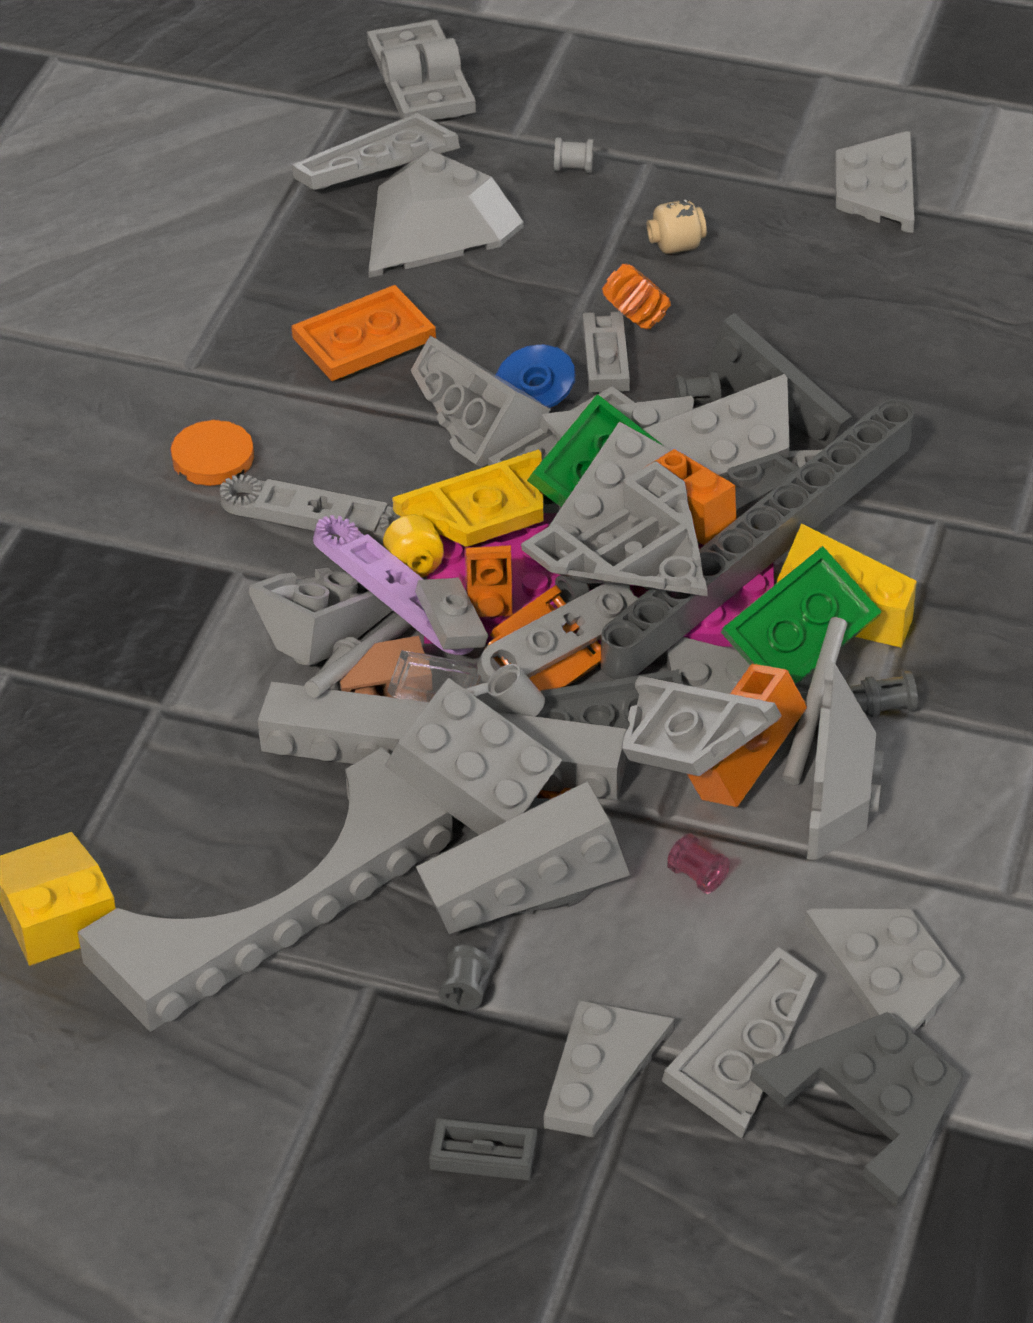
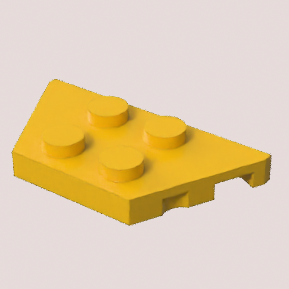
[392,449,543,547]

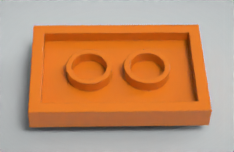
[291,285,436,381]

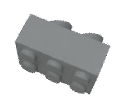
[385,677,562,835]

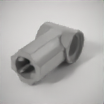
[465,664,545,717]

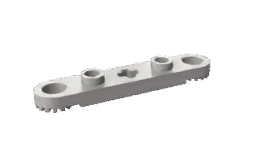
[220,474,401,545]
[477,583,651,682]

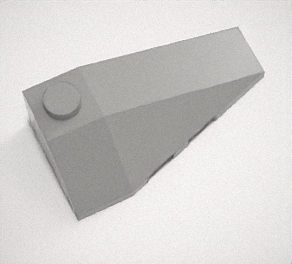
[411,336,551,467]
[249,568,427,666]

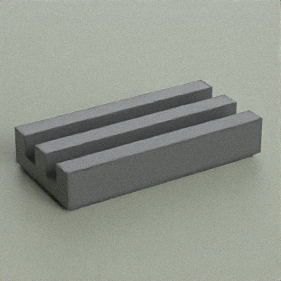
[429,1118,537,1181]

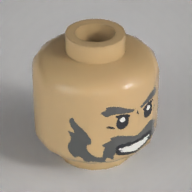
[647,200,706,254]

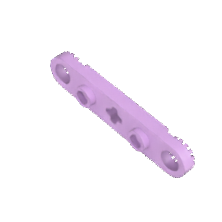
[313,515,474,655]

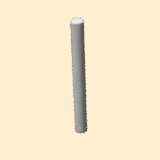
[304,615,412,698]
[782,617,847,785]

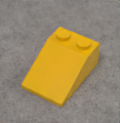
[0,832,116,966]

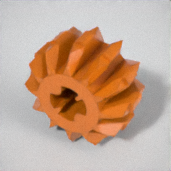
[602,264,671,329]

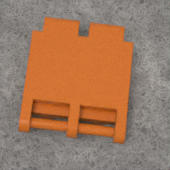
[485,585,601,691]

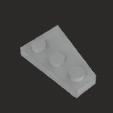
[544,1000,675,1137]

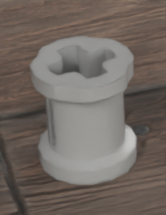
[554,137,594,173]

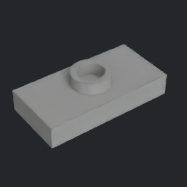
[415,578,488,650]

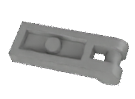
[582,311,630,393]

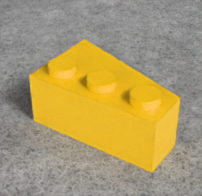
[777,523,917,648]

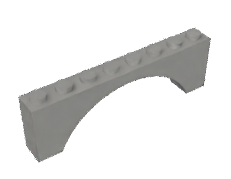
[78,747,453,1032]

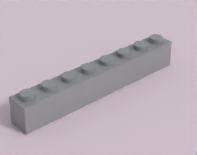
[258,682,627,800]

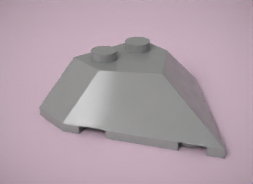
[368,150,523,278]
[521,461,708,596]
[807,662,884,860]

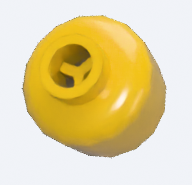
[383,514,444,578]

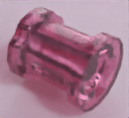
[667,834,730,894]

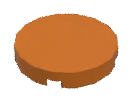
[170,420,254,486]

